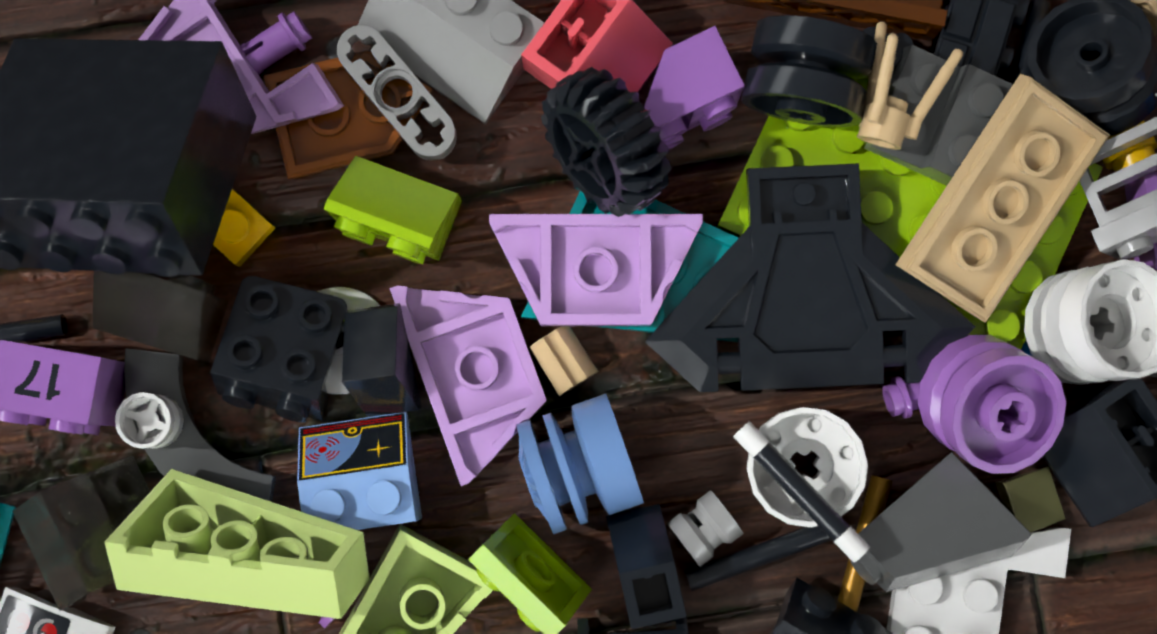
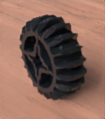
[541,67,672,217]

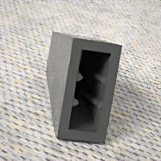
[850,452,1032,592]

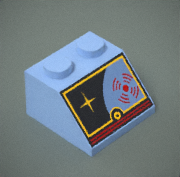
[297,412,422,530]

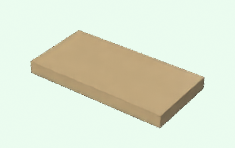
[896,74,1109,323]

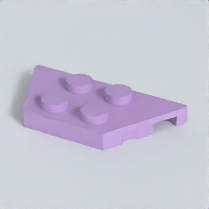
[489,214,703,326]
[390,286,547,486]

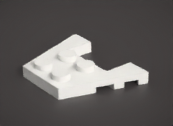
[887,527,1071,634]

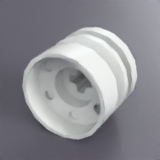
[1024,259,1157,385]
[747,407,868,527]

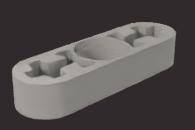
[337,25,457,161]

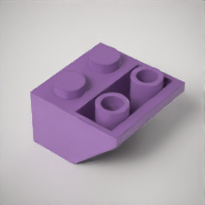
[644,26,745,150]

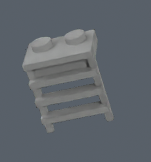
[1080,93,1157,260]

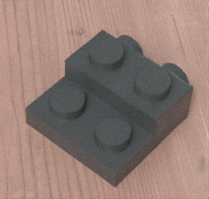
[864,45,1013,186]

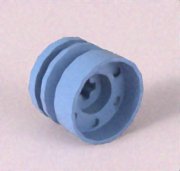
[516,394,644,534]

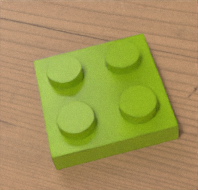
[468,513,592,634]

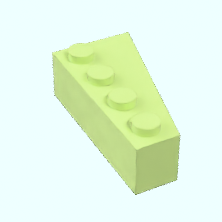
[104,469,370,619]

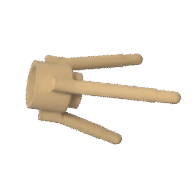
[857,21,963,150]

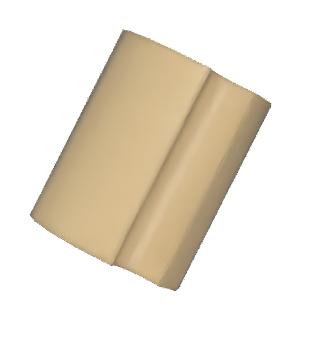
[529,326,599,396]

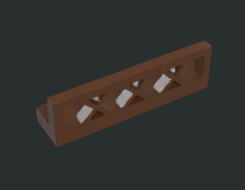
[723,0,947,41]

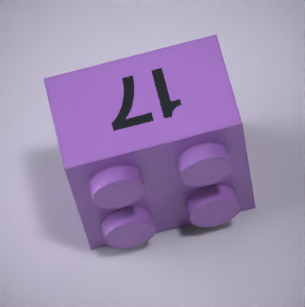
[0,340,125,435]

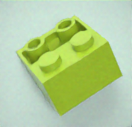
[324,155,462,265]

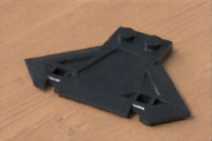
[645,163,975,392]

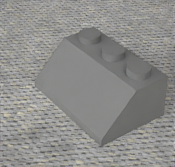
[358,0,544,124]

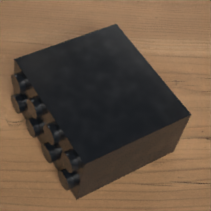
[0,38,257,277]

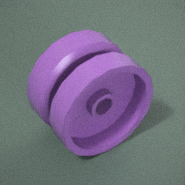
[918,335,1066,474]

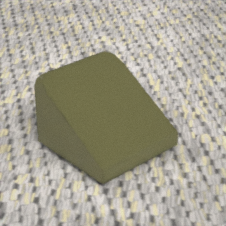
[995,466,1065,533]

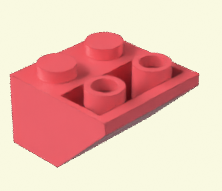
[521,0,673,93]

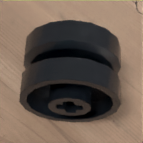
[1028,0,1157,136]
[741,15,877,127]

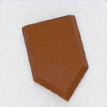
[264,50,433,180]

